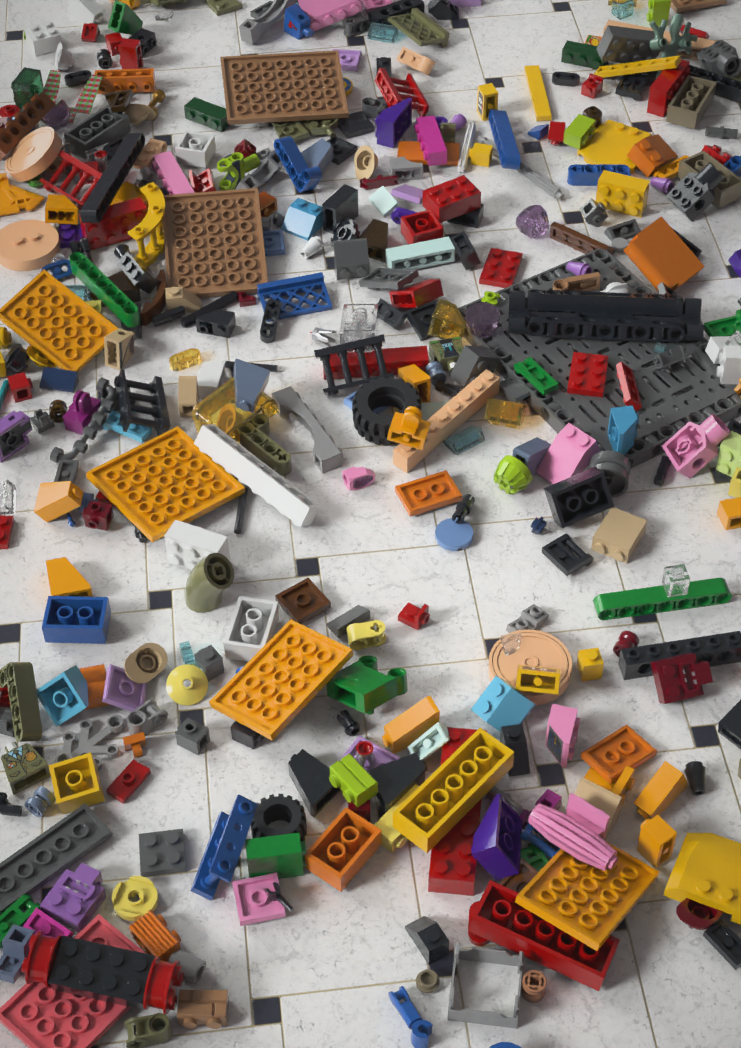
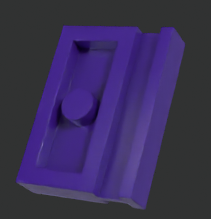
[58,222,83,249]

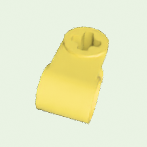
[346,620,386,650]

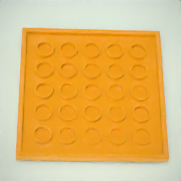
[86,426,245,543]

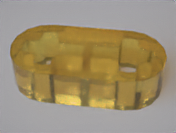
[169,348,201,371]

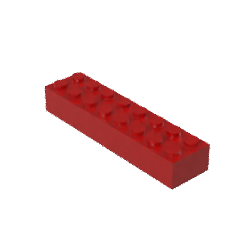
[428,727,487,896]

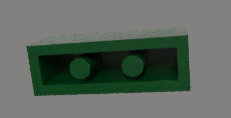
[561,40,608,69]
[184,97,230,132]

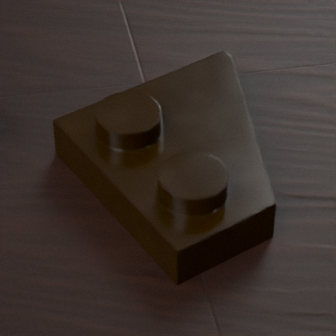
[105,89,134,113]

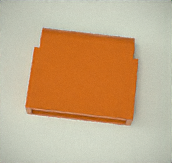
[623,216,705,292]

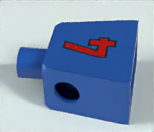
[284,4,314,40]

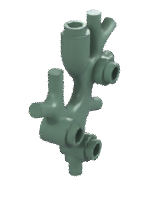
[649,14,698,79]

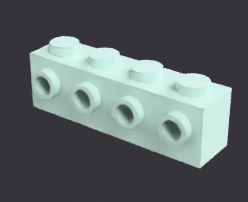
[386,236,455,269]

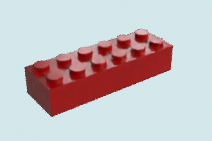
[468,880,620,991]

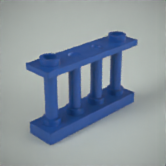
[190,794,258,900]

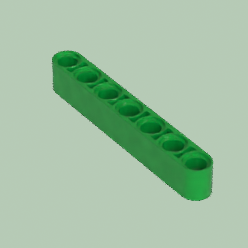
[69,252,140,327]
[593,578,732,620]

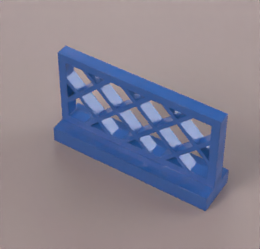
[257,272,332,322]

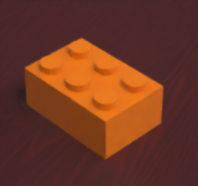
[304,807,382,892]

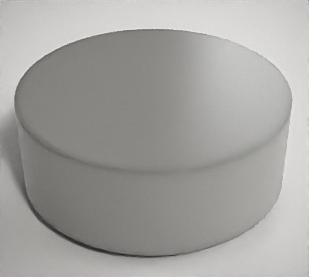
[611,238,628,253]

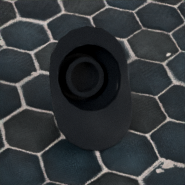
[4,344,30,372]

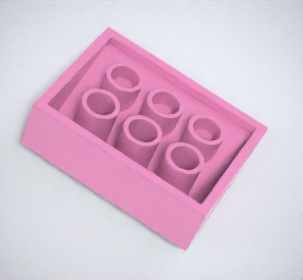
[298,0,364,31]

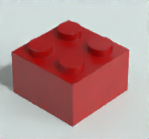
[401,209,444,244]

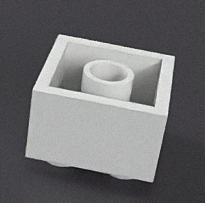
[24,21,62,57]
[175,130,216,168]

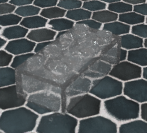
[339,304,379,353]

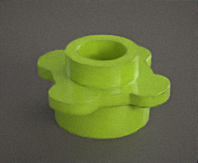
[481,291,500,307]

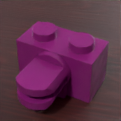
[63,390,101,435]

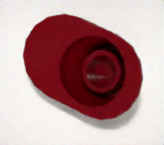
[676,898,723,930]

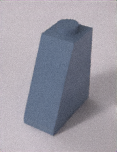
[301,138,334,174]
[233,358,270,413]
[513,437,551,477]

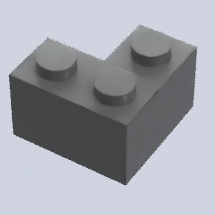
[450,345,500,387]

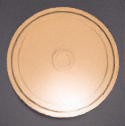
[5,127,62,182]
[0,220,60,271]
[488,629,572,706]

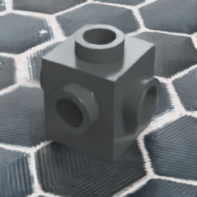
[580,198,608,227]

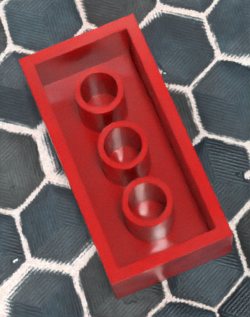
[647,59,691,118]
[79,197,148,251]

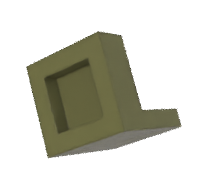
[440,123,456,143]

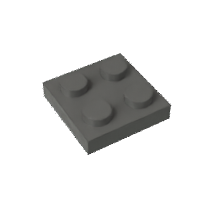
[139,829,187,877]

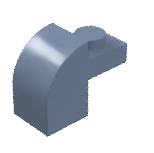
[0,924,35,984]

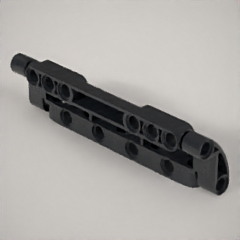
[508,289,704,342]

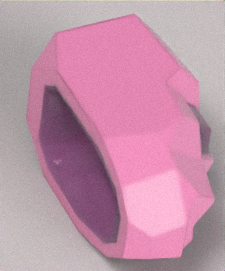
[342,466,376,491]

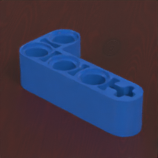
[274,136,322,192]
[567,164,631,186]

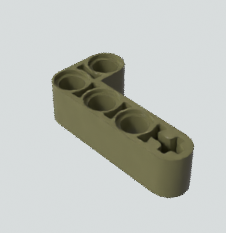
[239,414,292,476]
[0,662,42,742]

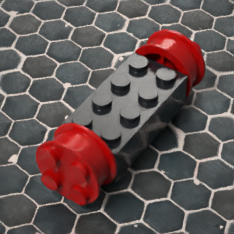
[21,931,184,1014]

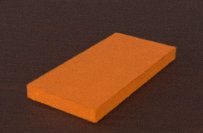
[397,141,460,166]

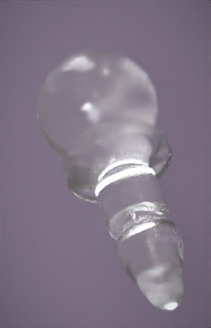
[51,248,67,263]
[289,413,311,443]

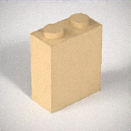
[591,507,647,564]

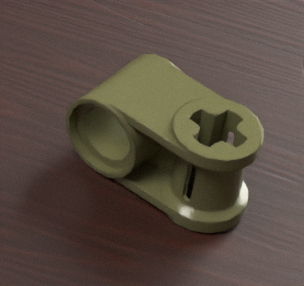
[124,1013,173,1048]

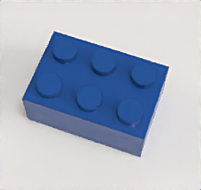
[42,596,111,644]

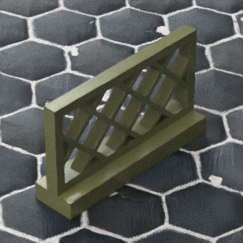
[388,8,450,47]

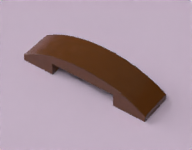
[141,269,167,326]

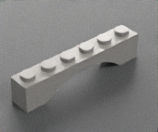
[239,0,298,45]
[271,386,343,474]

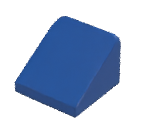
[527,124,549,140]

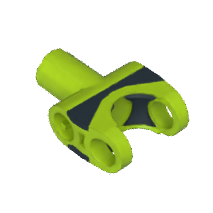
[217,152,261,191]

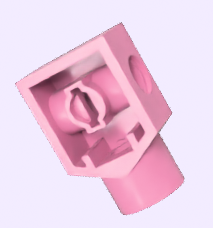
[662,414,730,479]

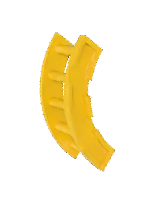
[128,182,165,267]

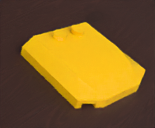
[577,120,652,174]
[663,833,741,925]

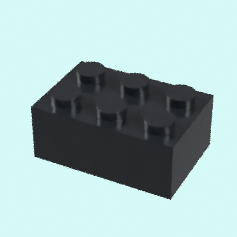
[544,467,614,528]

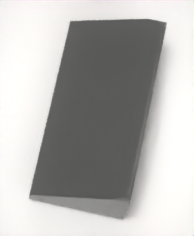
[604,219,641,241]
[326,605,370,638]

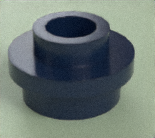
[530,516,547,535]

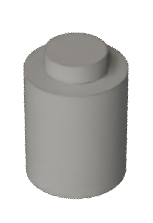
[168,950,206,984]

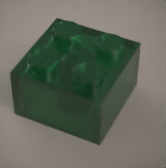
[11,67,44,110]

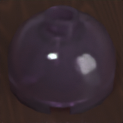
[42,99,71,129]

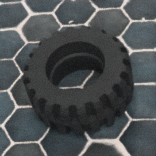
[352,376,422,446]

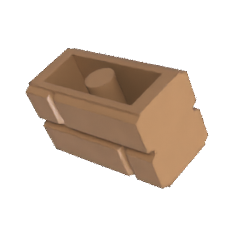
[177,990,229,1029]

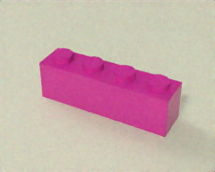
[414,116,447,166]

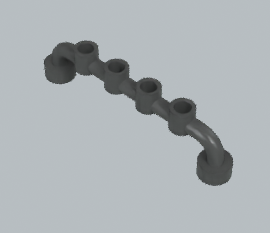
[50,377,116,463]

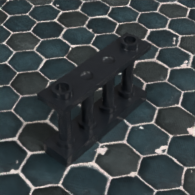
[314,334,394,396]
[114,369,170,436]

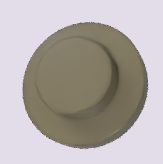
[416,969,440,993]

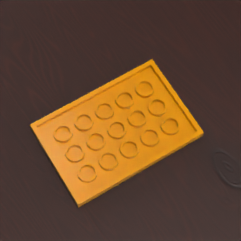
[0,269,119,373]
[209,619,354,741]
[515,842,660,951]

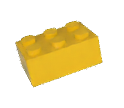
[596,170,650,218]

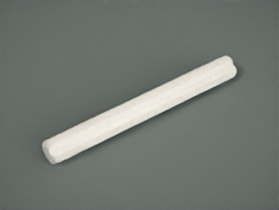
[457,123,476,173]

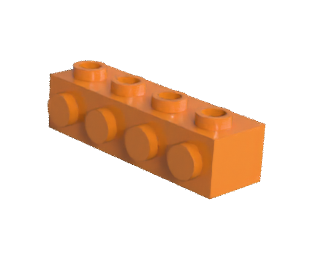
[94,68,156,94]

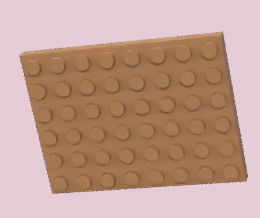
[220,50,349,125]
[163,188,268,298]

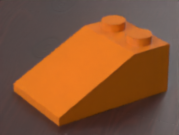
[627,134,678,178]

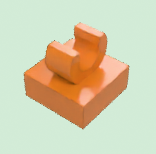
[123,732,146,758]

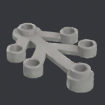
[54,714,124,771]

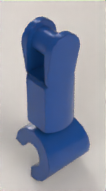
[388,986,433,1048]

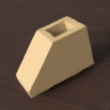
[178,376,200,417]

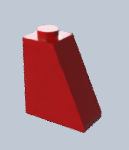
[389,279,444,308]

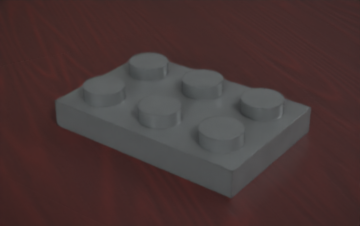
[359,268,419,291]

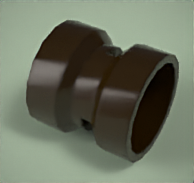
[49,400,67,423]

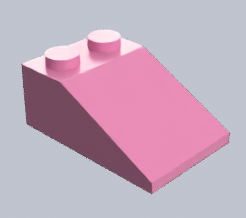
[536,423,600,484]

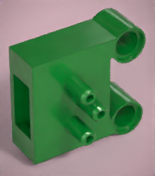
[326,655,408,715]

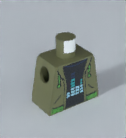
[429,336,463,374]

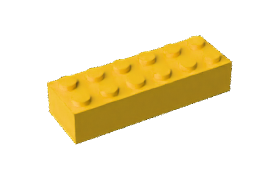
[393,728,514,853]

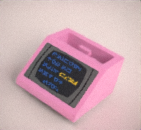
[545,704,580,768]

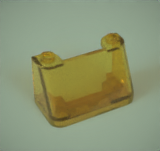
[192,377,279,443]

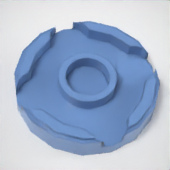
[435,518,473,551]

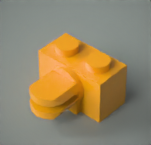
[387,406,431,450]

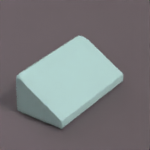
[369,186,398,216]
[407,722,450,760]

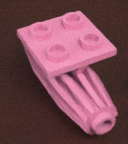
[528,793,618,871]

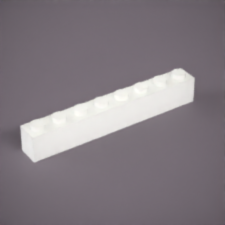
[194,424,320,527]

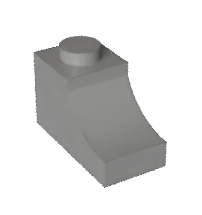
[390,157,423,181]

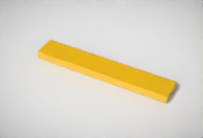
[594,56,681,78]
[524,65,552,121]

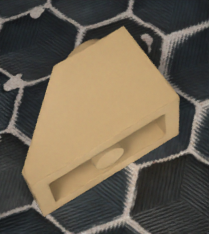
[165,287,201,313]

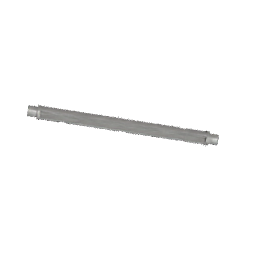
[477,135,565,200]

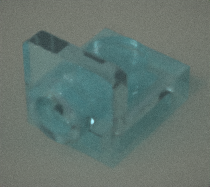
[611,0,634,20]

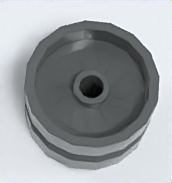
[589,450,630,498]

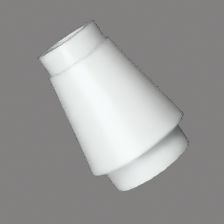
[300,236,324,259]

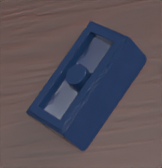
[40,367,79,393]

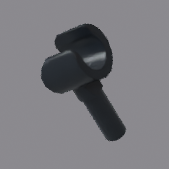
[267,882,294,912]

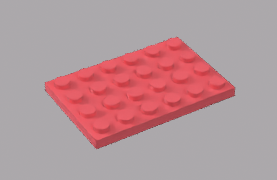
[0,914,147,1048]

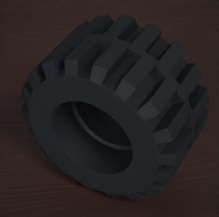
[251,794,307,841]

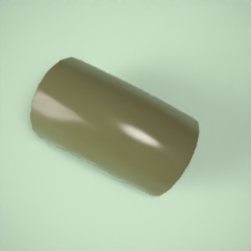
[184,553,234,613]

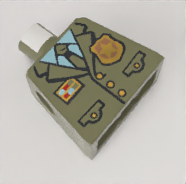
[1,742,51,795]

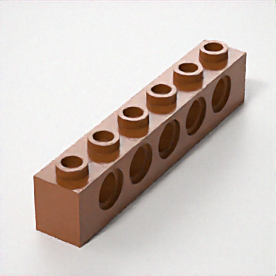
[0,92,56,160]

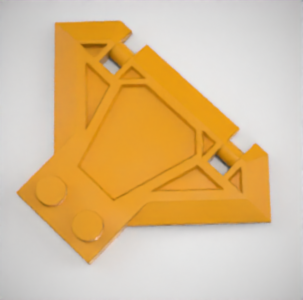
[0,173,45,216]

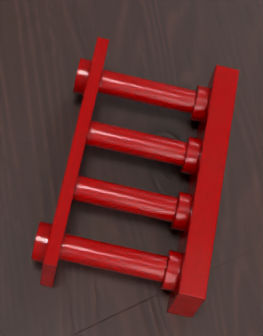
[374,68,429,117]
[39,150,102,211]

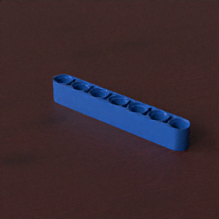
[489,109,521,170]

